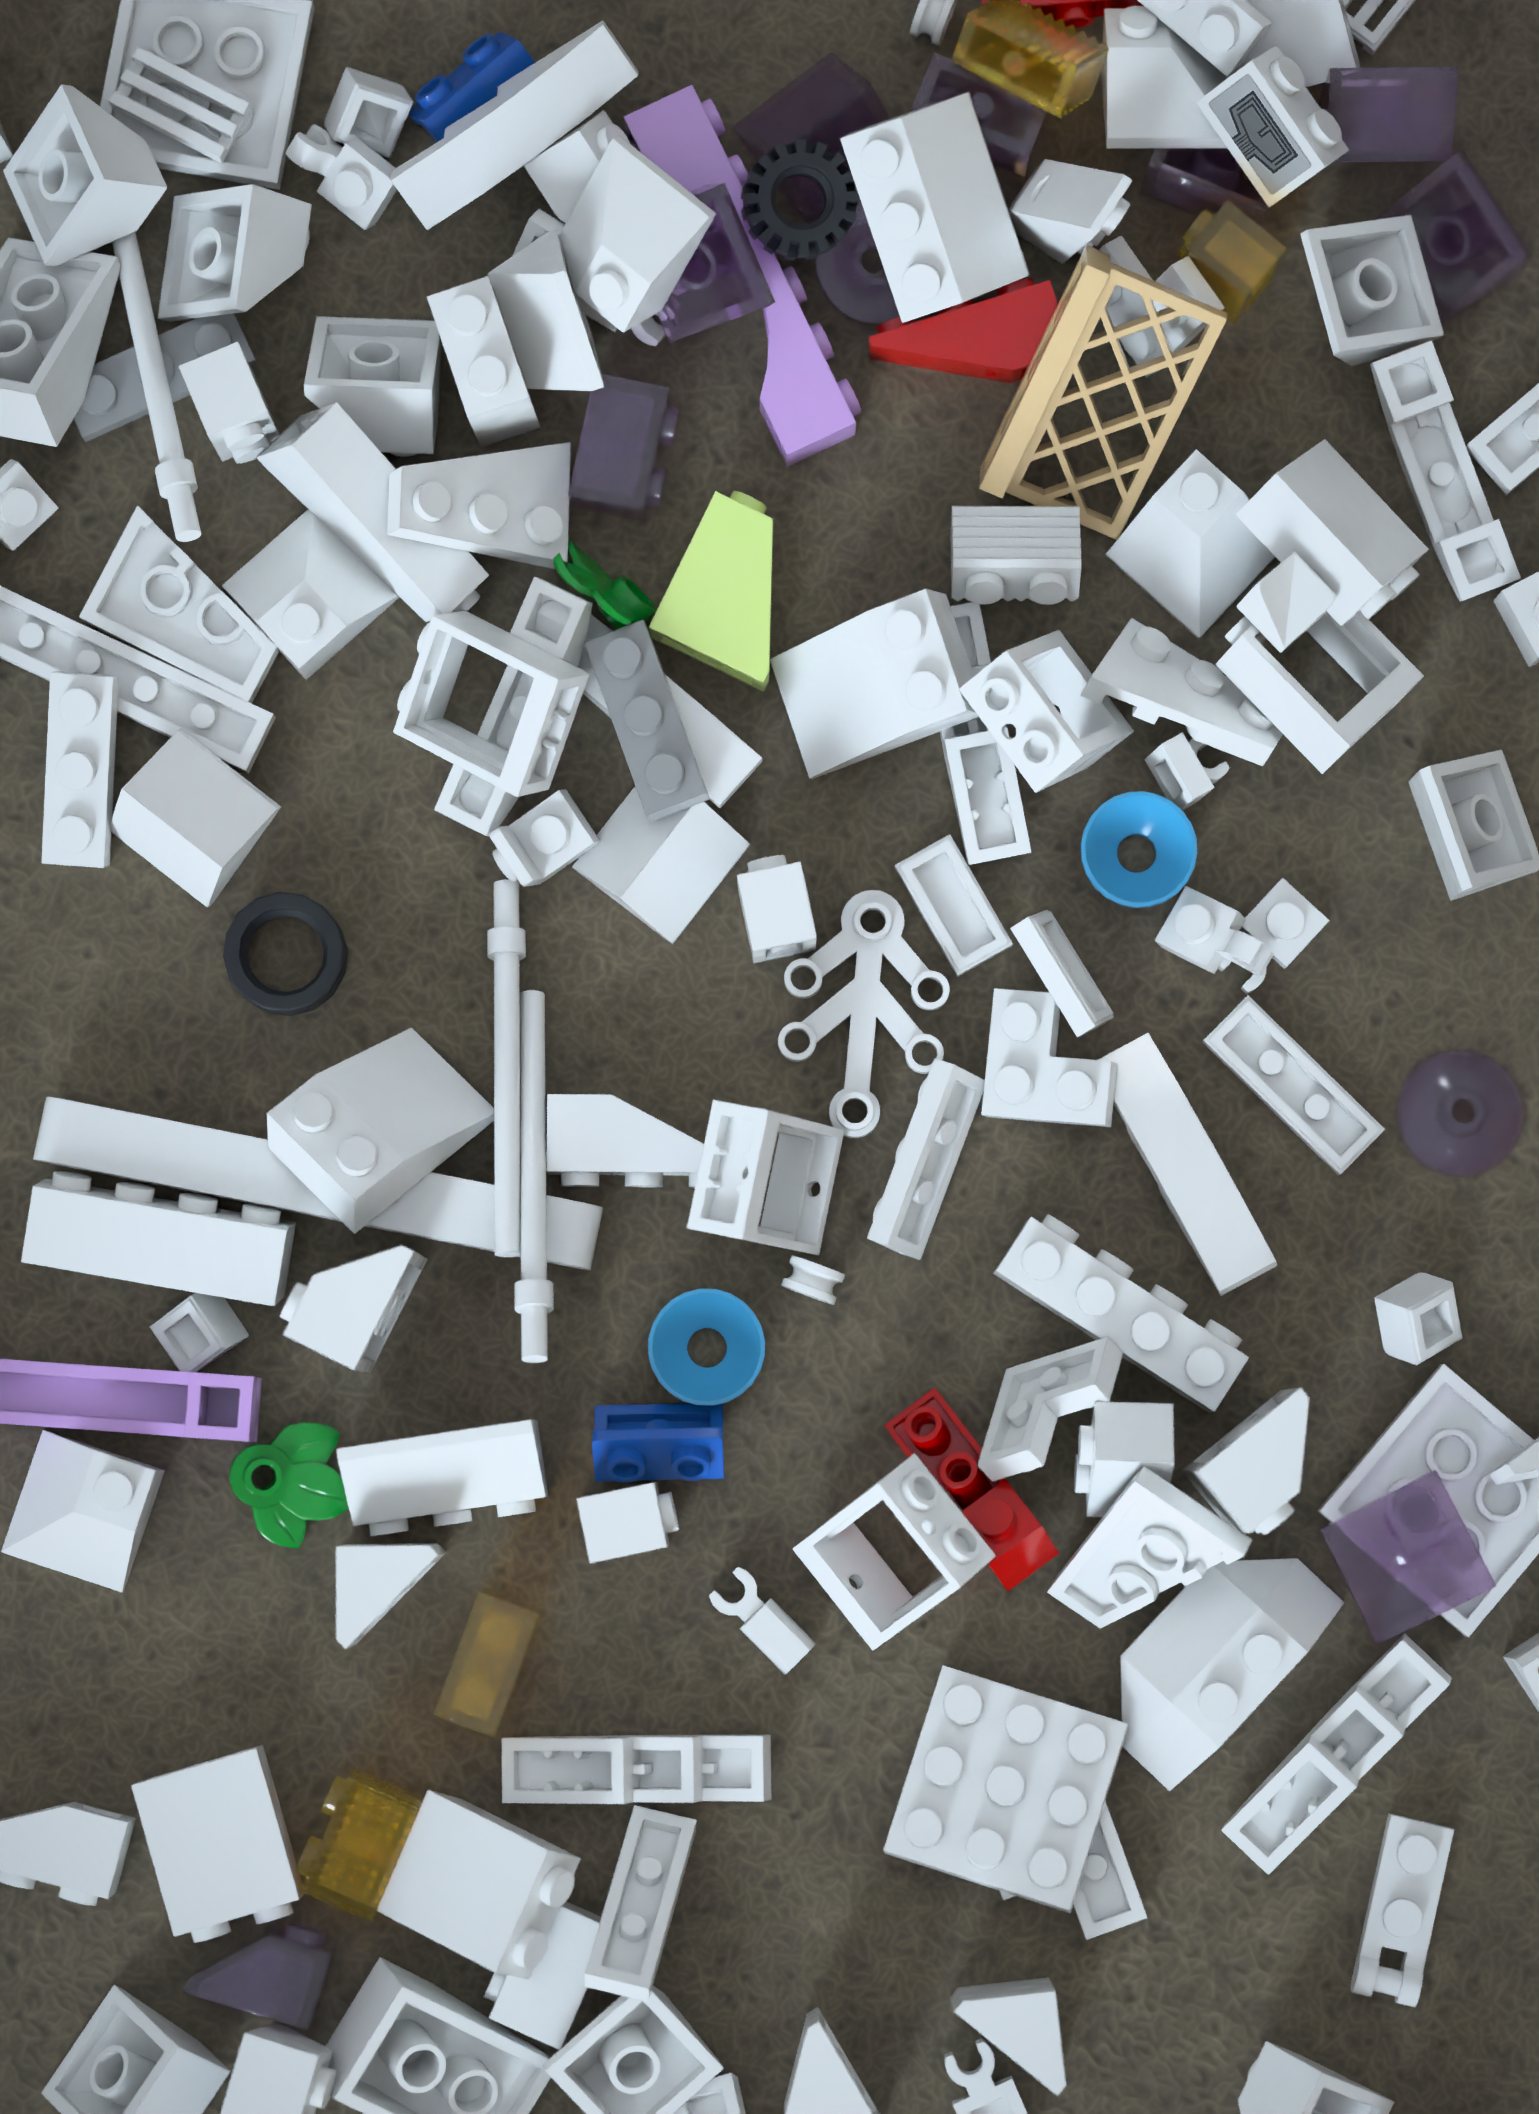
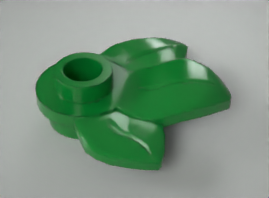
[553,540,656,629]
[229,1422,349,1548]

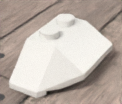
[1120,1558,1344,1791]

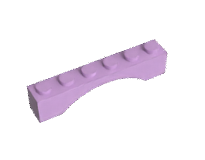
[624,85,862,467]
[0,1359,262,1442]

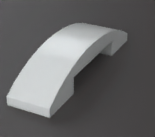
[1370,340,1521,602]
[434,577,592,837]

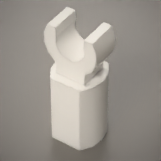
[709,1567,816,1674]

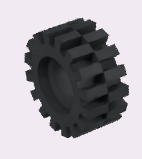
[741,139,860,261]

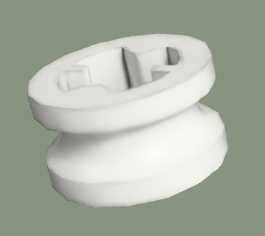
[910,0,958,46]
[781,1255,845,1305]

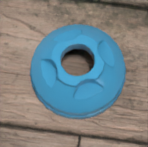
[1080,791,1197,908]
[648,1289,765,1406]

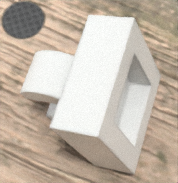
[1144,732,1229,811]

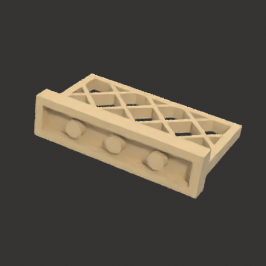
[979,245,1227,540]

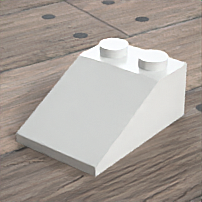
[0,237,121,447]
[770,589,979,779]
[267,1028,494,1234]
[325,1957,551,2114]

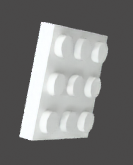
[100,0,315,190]
[1317,1364,1539,1637]
[883,1665,1128,1913]

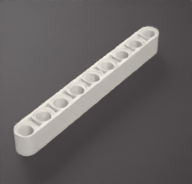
[33,1097,603,1270]

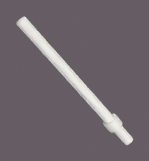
[112,232,201,542]
[487,879,526,1257]
[514,990,554,1363]

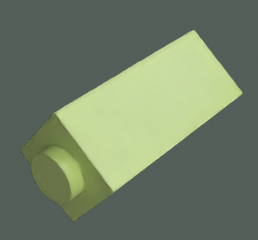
[649,491,773,692]

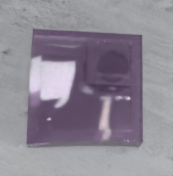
[1318,1470,1497,1644]

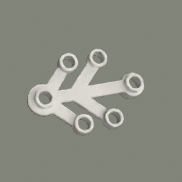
[778,890,950,1138]

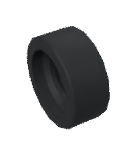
[223,892,348,1016]

